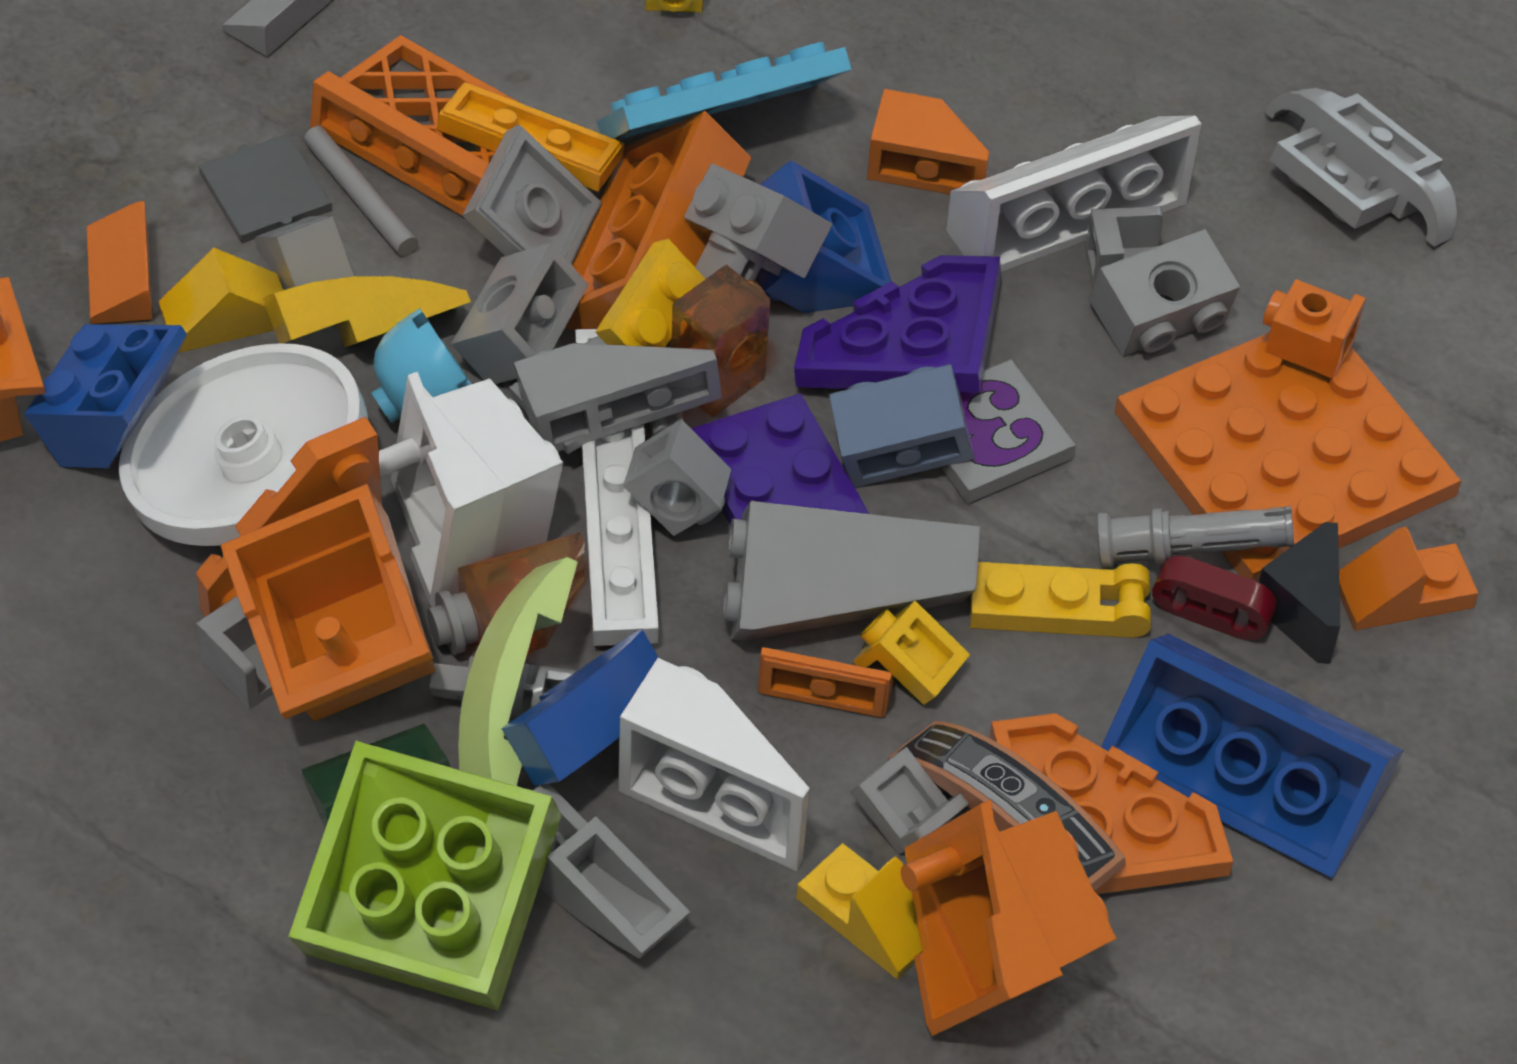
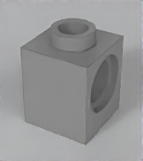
[623,419,731,536]

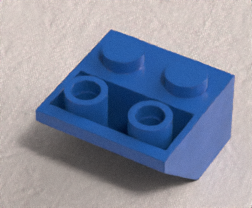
[24,324,187,468]

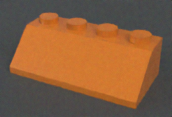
[565,110,751,335]

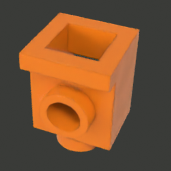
[1263,279,1366,379]

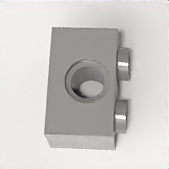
[1089,229,1240,357]
[451,242,589,384]

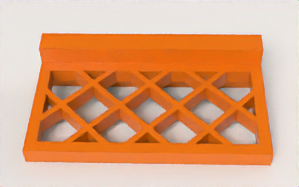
[310,35,520,216]

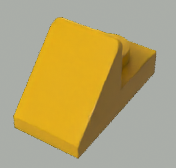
[796,843,923,980]

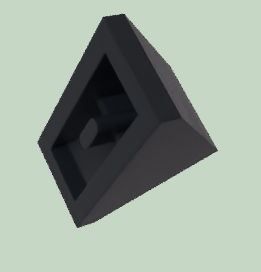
[1259,522,1340,664]

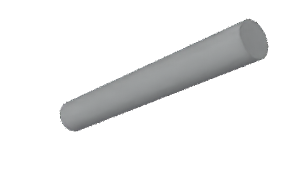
[304,126,418,256]

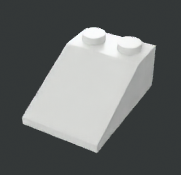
[618,658,810,871]

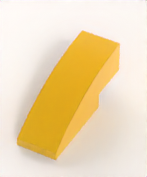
[262,276,471,347]

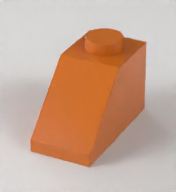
[867,89,990,195]

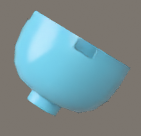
[371,308,472,423]

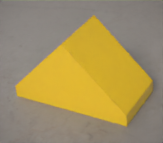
[159,247,283,353]

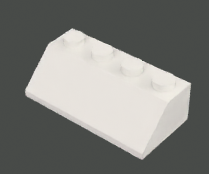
[946,115,1202,272]

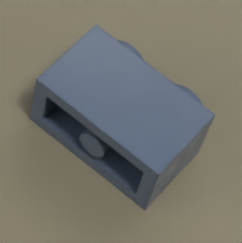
[829,364,975,488]

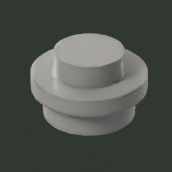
[427,590,479,655]

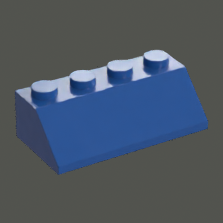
[1101,634,1404,878]

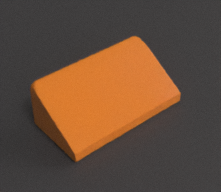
[87,201,153,324]
[758,647,894,718]

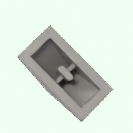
[255,216,354,290]

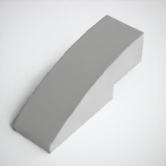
[533,784,690,959]

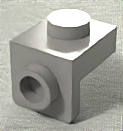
[850,747,969,854]

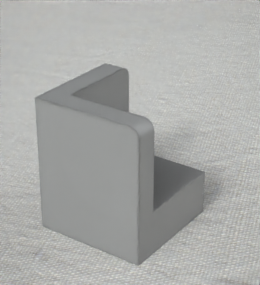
[1085,206,1163,288]
[196,596,273,710]

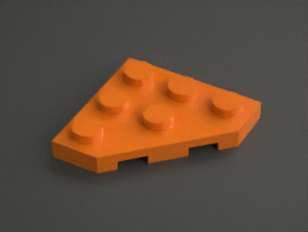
[196,417,382,617]
[989,713,1233,894]

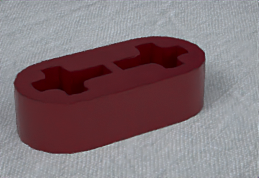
[1152,556,1277,640]

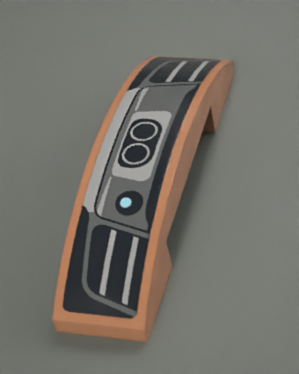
[888,721,1126,891]

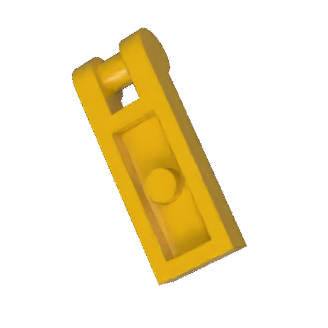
[970,562,1151,638]

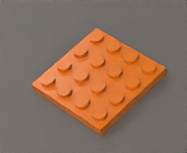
[1115,332,1461,582]

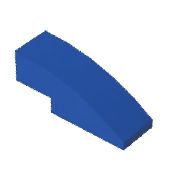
[501,629,659,786]

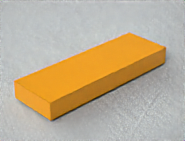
[437,82,625,192]

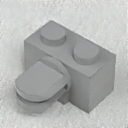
[684,163,833,316]

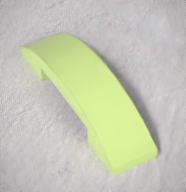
[458,557,578,786]

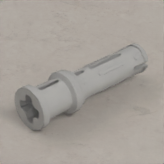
[1098,506,1294,569]

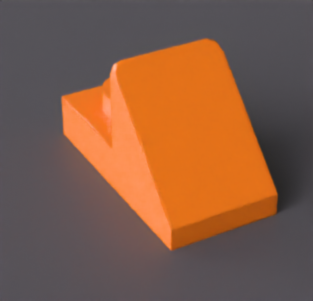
[1339,526,1478,631]

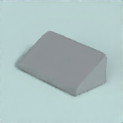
[222,0,332,57]

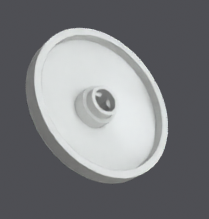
[119,343,368,546]

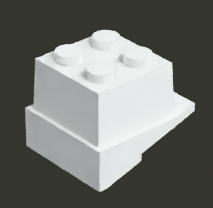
[379,372,563,607]

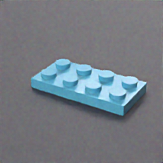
[596,42,852,140]

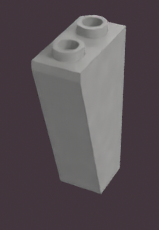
[722,501,980,641]

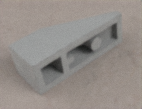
[514,343,722,451]

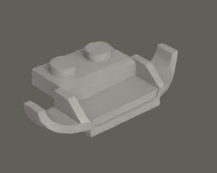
[1264,88,1457,247]

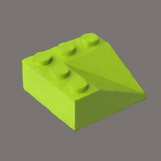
[288,741,562,1011]

